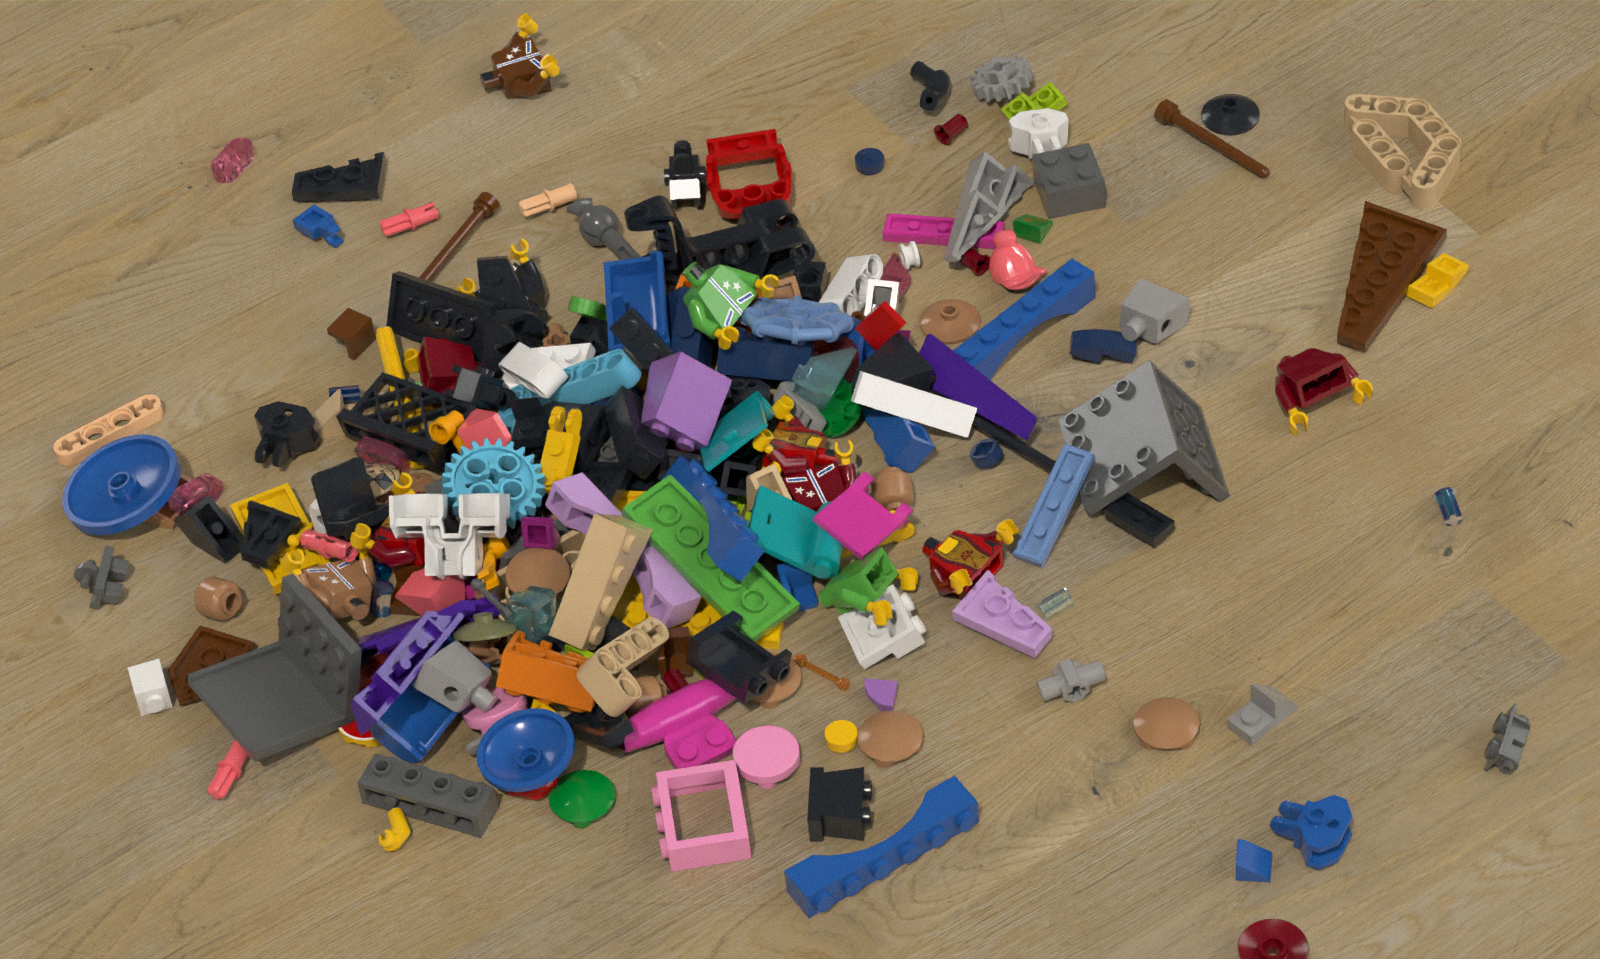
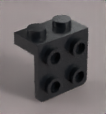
[311,457,389,540]

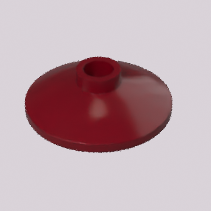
[1238,919,1308,959]

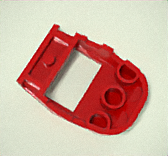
[706,129,792,219]

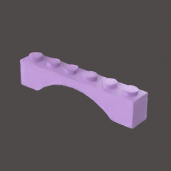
[545,473,701,629]

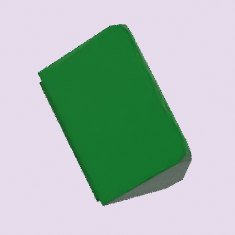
[1013,214,1053,244]

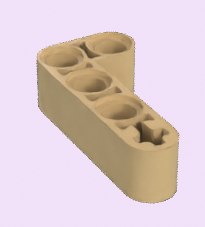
[577,617,669,717]

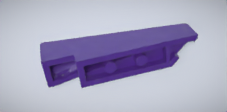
[919,334,1037,440]

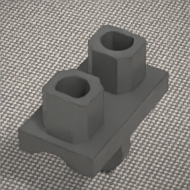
[74,546,129,610]

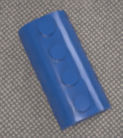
[603,251,670,352]
[369,635,492,763]

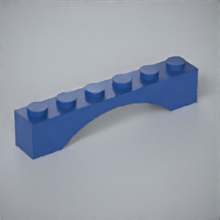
[953,258,1095,380]
[828,317,935,473]
[661,455,765,581]
[784,775,979,918]

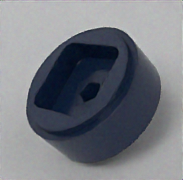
[855,148,885,175]
[970,439,1003,469]

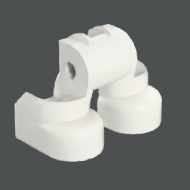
[389,493,510,580]

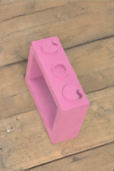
[651,760,752,872]

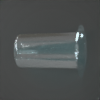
[1035,585,1075,620]

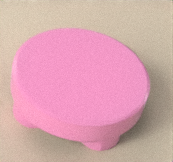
[462,687,527,735]
[733,725,801,789]

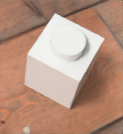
[128,659,173,716]

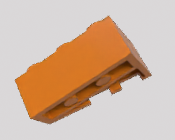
[496,630,596,713]

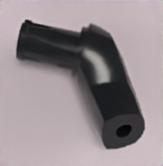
[910,61,951,110]

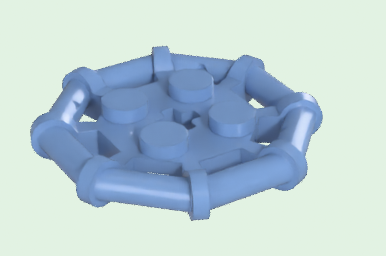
[738,295,854,344]

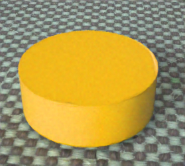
[824,720,858,753]

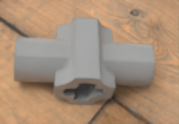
[1036,658,1106,703]

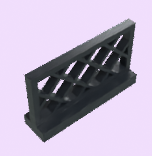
[336,372,478,471]

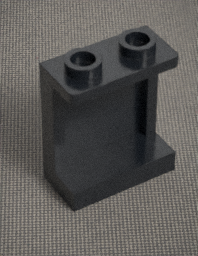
[513,401,610,471]
[686,610,792,704]

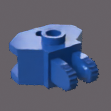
[1270,795,1352,870]

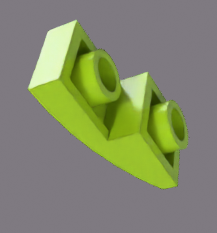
[1000,82,1068,120]

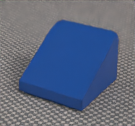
[1236,839,1272,882]

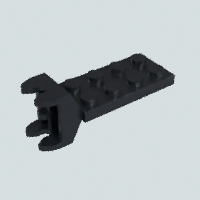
[386,271,547,372]

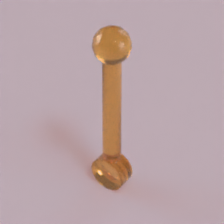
[794,654,850,690]

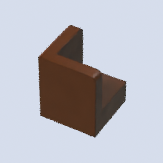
[327,308,376,360]
[657,626,694,680]

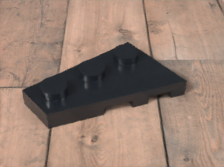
[292,152,386,201]

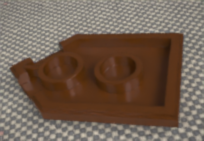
[168,625,256,706]

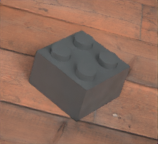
[1032,143,1106,219]

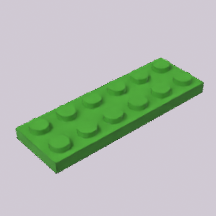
[621,474,800,642]

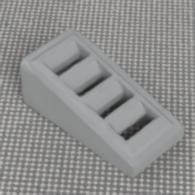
[770,382,827,432]

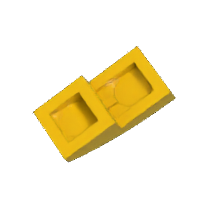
[1406,253,1469,308]

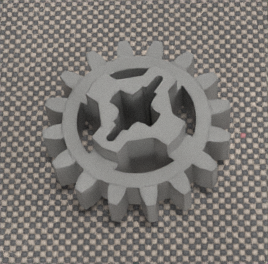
[970,54,1033,102]

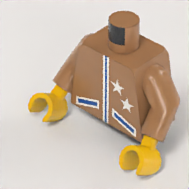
[281,535,377,620]

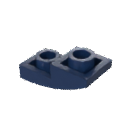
[1070,329,1137,363]

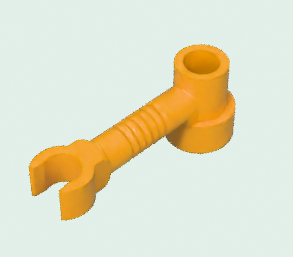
[429,411,467,454]
[477,536,511,591]

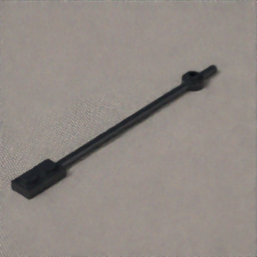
[929,386,1175,548]

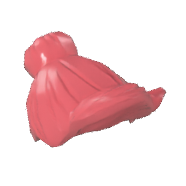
[989,230,1047,290]

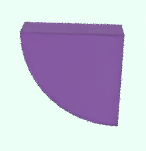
[865,678,898,711]

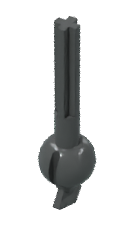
[567,198,674,294]

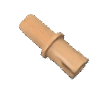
[519,183,577,217]

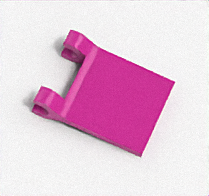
[812,471,914,560]

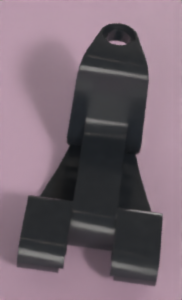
[624,195,816,285]

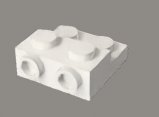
[838,584,927,670]

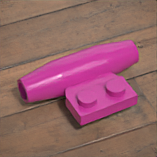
[619,678,737,769]

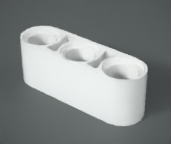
[819,254,883,315]
[498,342,568,399]

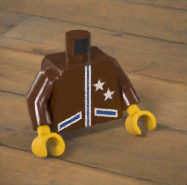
[480,13,560,99]

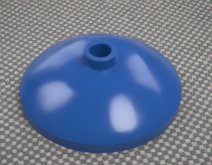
[477,708,575,792]

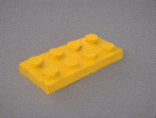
[230,483,331,595]

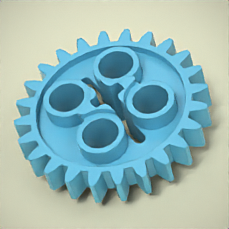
[442,438,545,529]

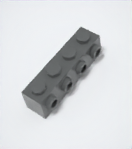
[357,753,499,838]

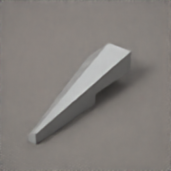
[944,152,1034,262]

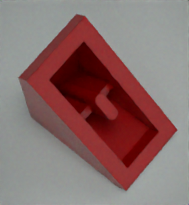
[855,301,907,350]

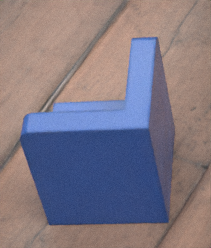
[776,563,818,612]

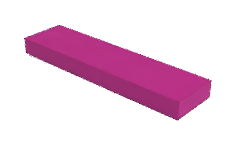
[882,213,1005,249]

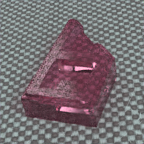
[880,253,912,304]

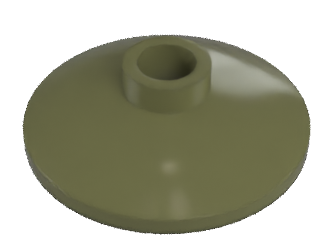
[452,612,517,641]

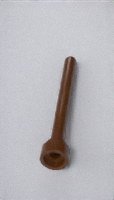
[1154,99,1270,178]
[419,192,500,282]

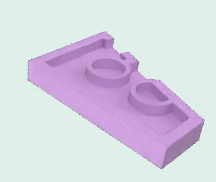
[952,570,1052,658]

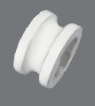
[898,241,920,270]

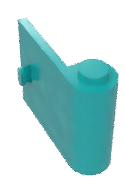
[699,391,775,472]
[748,485,844,579]

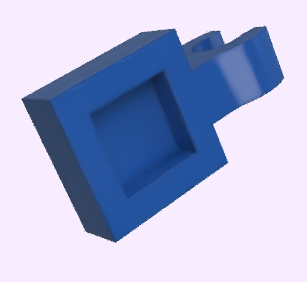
[293,205,344,248]

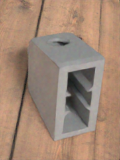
[1120,278,1190,343]
[412,640,497,713]

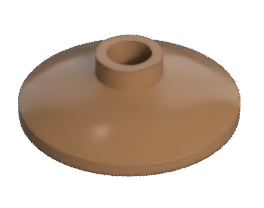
[920,299,981,344]

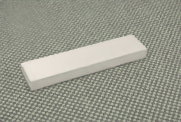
[851,371,977,438]

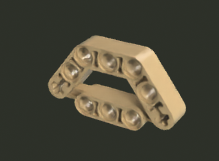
[1344,94,1461,210]

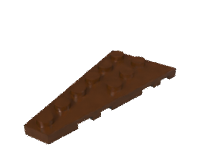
[1337,201,1447,352]

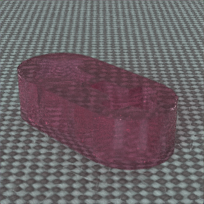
[211,137,254,183]
[354,436,409,473]
[169,473,224,514]

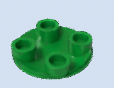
[809,378,863,438]
[548,770,616,829]

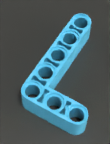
[498,349,641,471]

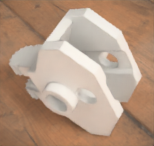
[1008,108,1069,159]

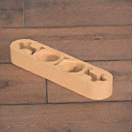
[53,394,164,466]

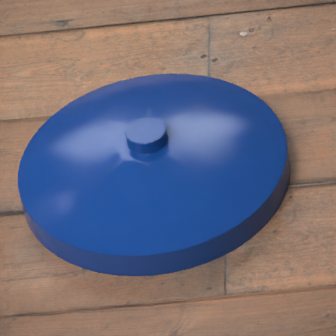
[62,434,181,535]

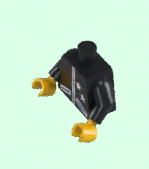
[455,238,548,321]

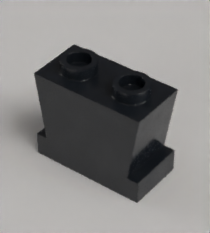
[807,767,872,842]

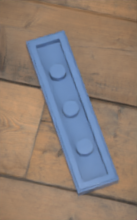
[1012,444,1095,568]

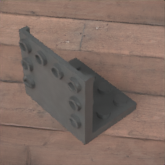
[1058,360,1230,515]
[188,574,362,762]

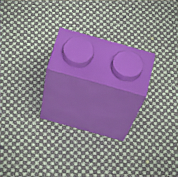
[641,352,732,452]

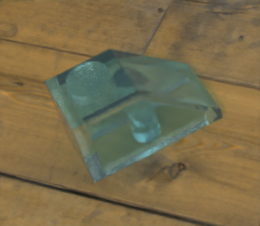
[791,347,857,410]
[506,586,556,643]

